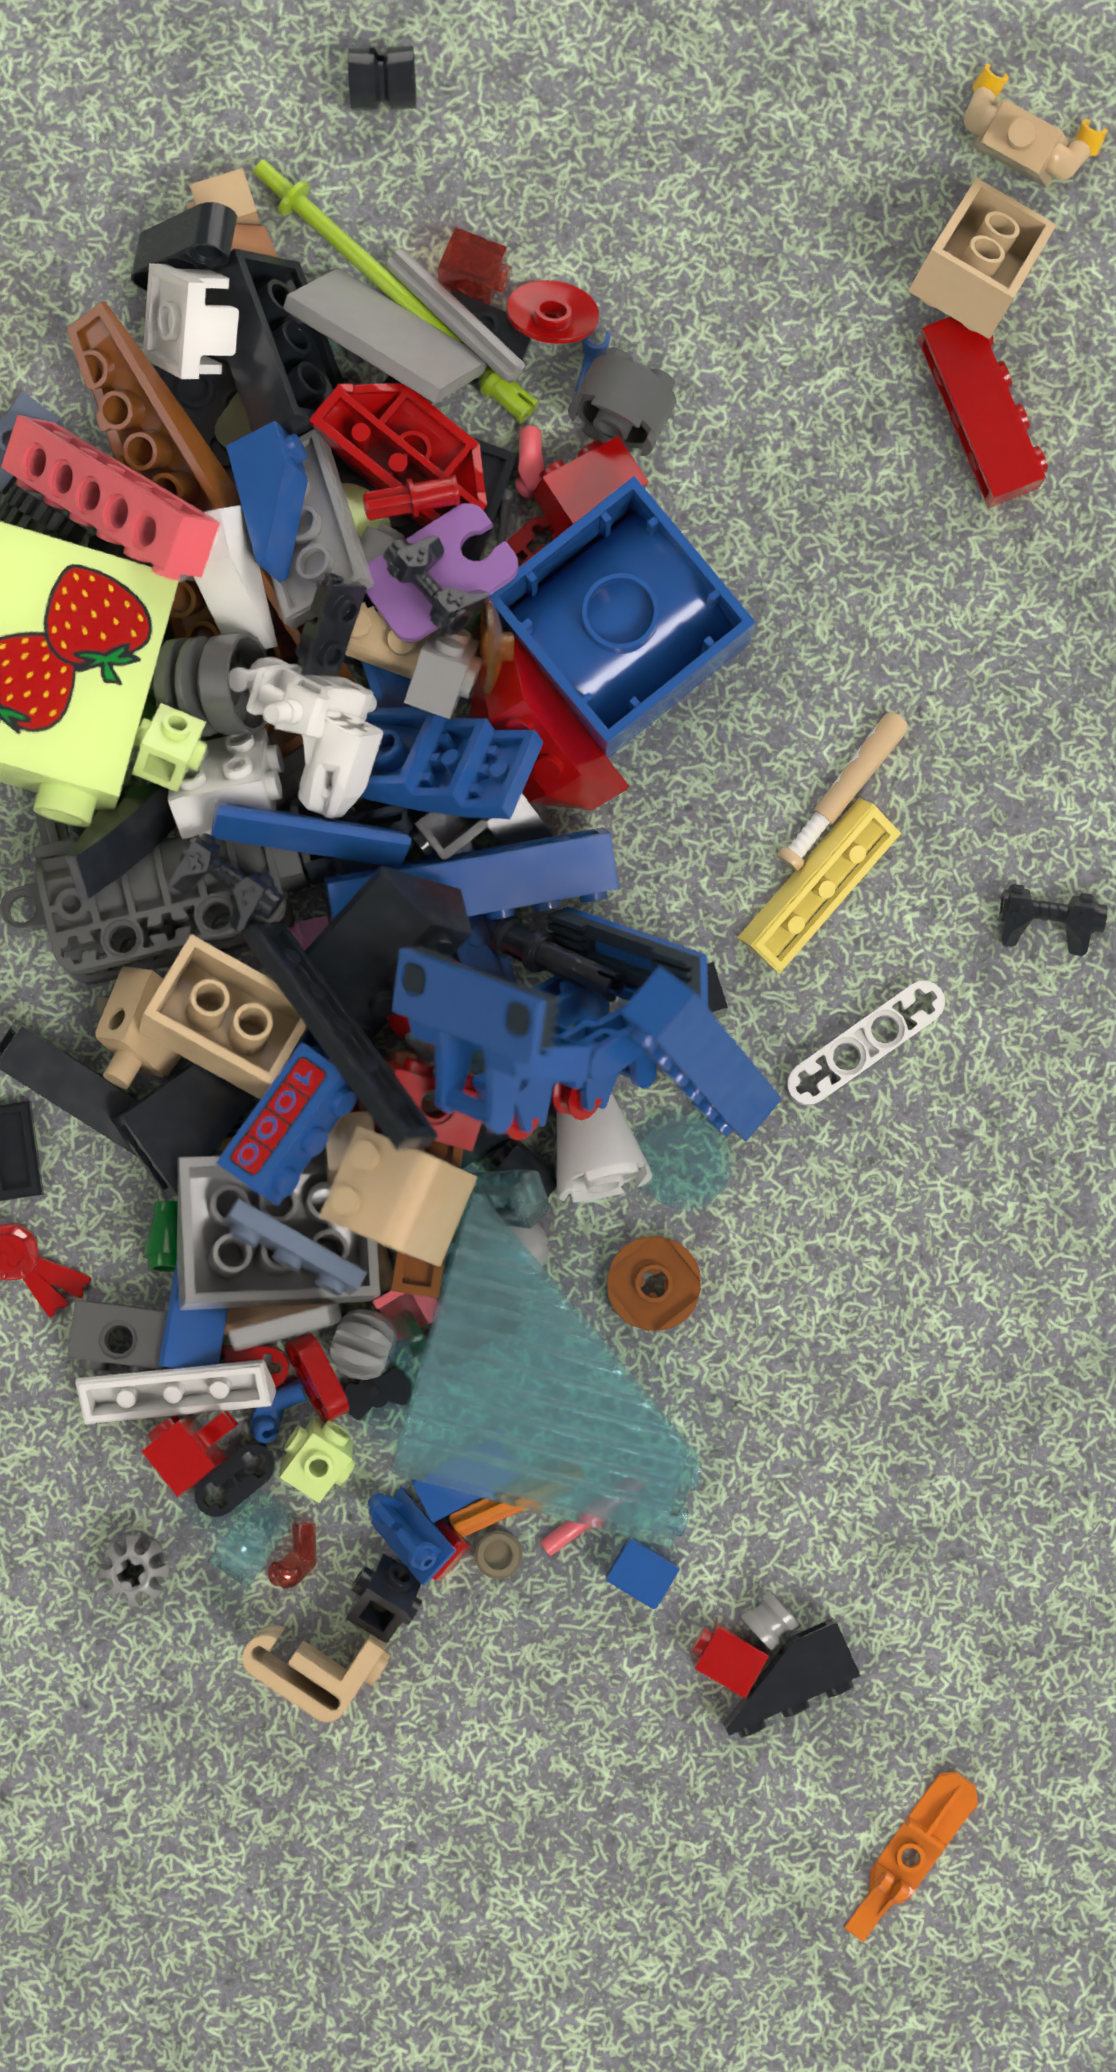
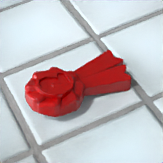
[0,1222,92,1318]

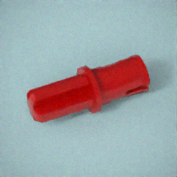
[363,475,460,521]

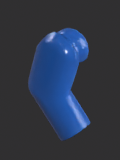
[249,1379,307,1443]

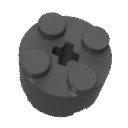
[568,347,677,456]

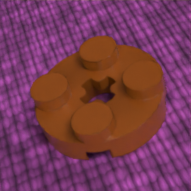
[606,1236,701,1331]

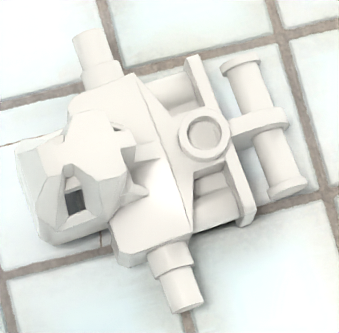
[229,657,383,818]

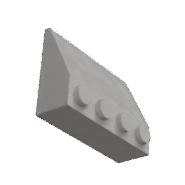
[177,1153,380,1310]

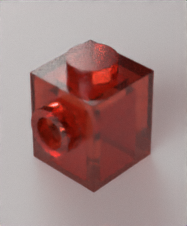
[438,227,513,305]

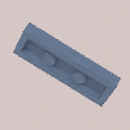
[223,1199,367,1296]

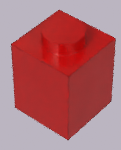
[690,1622,769,1698]

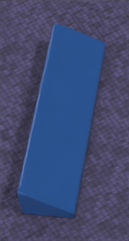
[211,801,411,867]
[158,1261,228,1368]

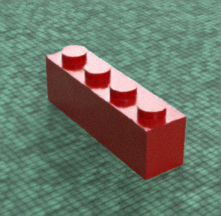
[917,316,1048,509]

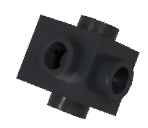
[346,1553,423,1644]

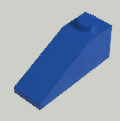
[226,421,308,583]

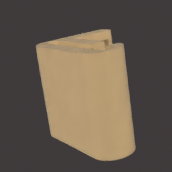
[319,1126,478,1267]
[242,1625,391,1722]

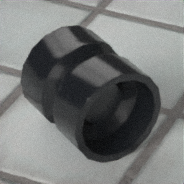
[348,46,417,111]

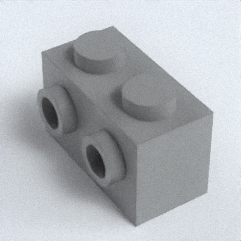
[404,628,483,719]

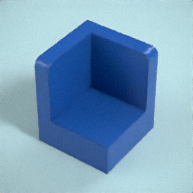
[605,1535,680,1609]

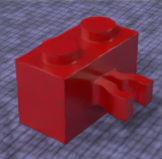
[141,1410,239,1497]

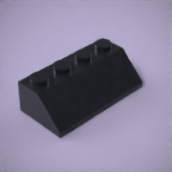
[205,248,344,437]
[305,866,472,1041]

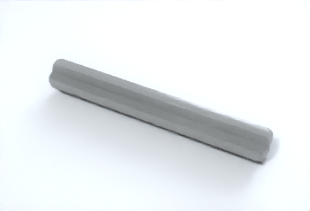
[385,249,525,383]

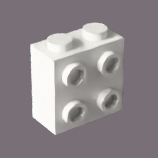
[168,728,284,839]

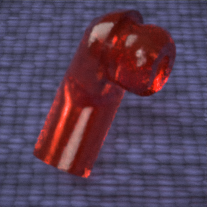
[267,1522,317,1589]

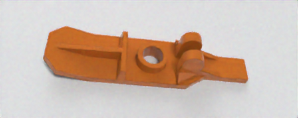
[844,1771,978,1942]

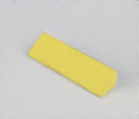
[737,798,901,974]

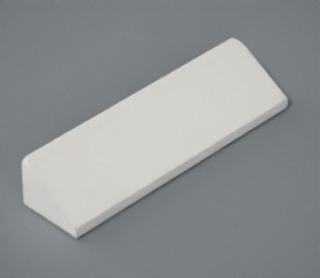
[75,1360,276,1424]

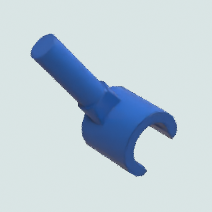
[574,330,610,392]

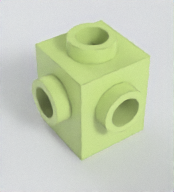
[132,703,208,792]
[280,1416,355,1503]

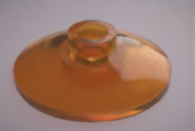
[480,598,514,695]

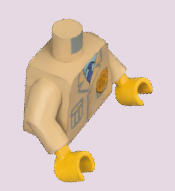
[964,63,1108,188]

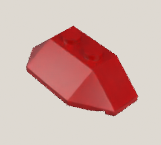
[309,383,487,527]
[469,637,629,810]

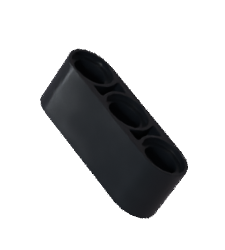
[131,202,237,291]

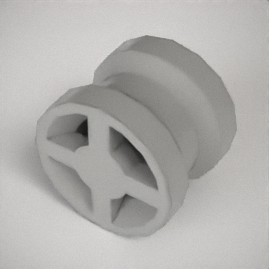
[741,1590,801,1652]

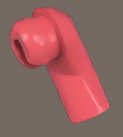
[515,426,545,499]

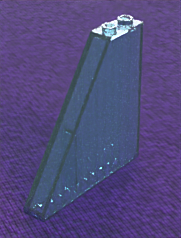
[391,1190,702,1548]

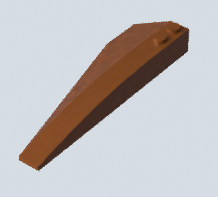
[66,302,356,758]

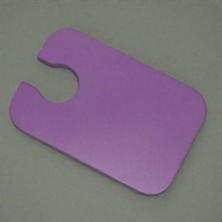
[365,503,518,642]

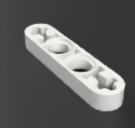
[786,981,945,1105]

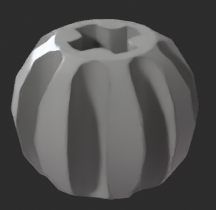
[330,1309,397,1380]
[99,1535,170,1607]

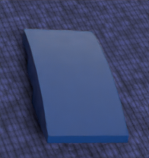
[360,707,543,819]

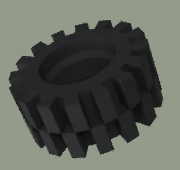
[0,485,88,545]

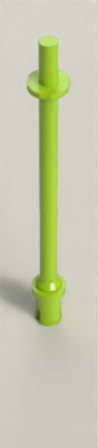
[252,159,540,424]

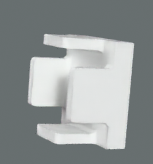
[143,263,239,379]

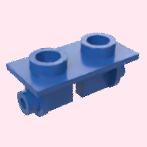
[368,1487,456,1586]

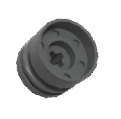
[154,632,268,737]

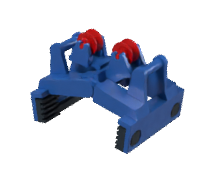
[392,906,708,1140]

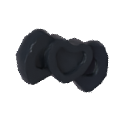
[343,1367,412,1421]

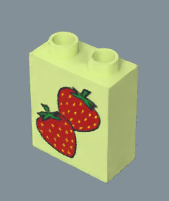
[0,522,179,827]

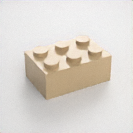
[908,178,1057,339]
[139,935,308,1099]

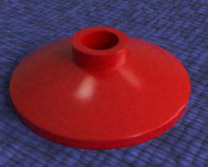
[506,280,599,344]

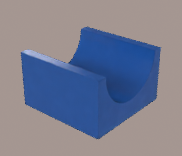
[486,476,756,759]

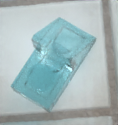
[208,1489,298,1589]

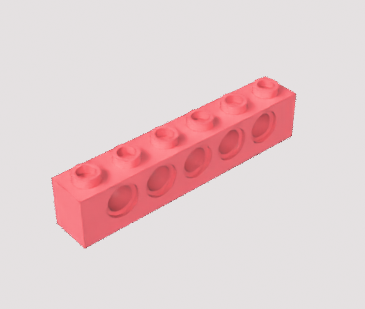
[1,415,220,580]

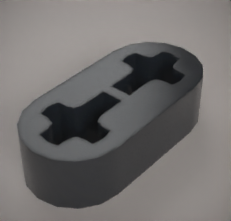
[195,1443,276,1517]

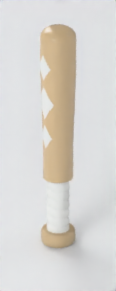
[777,712,908,871]

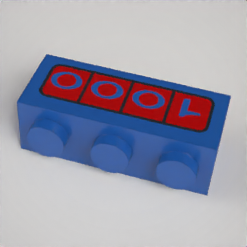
[216,1042,357,1206]

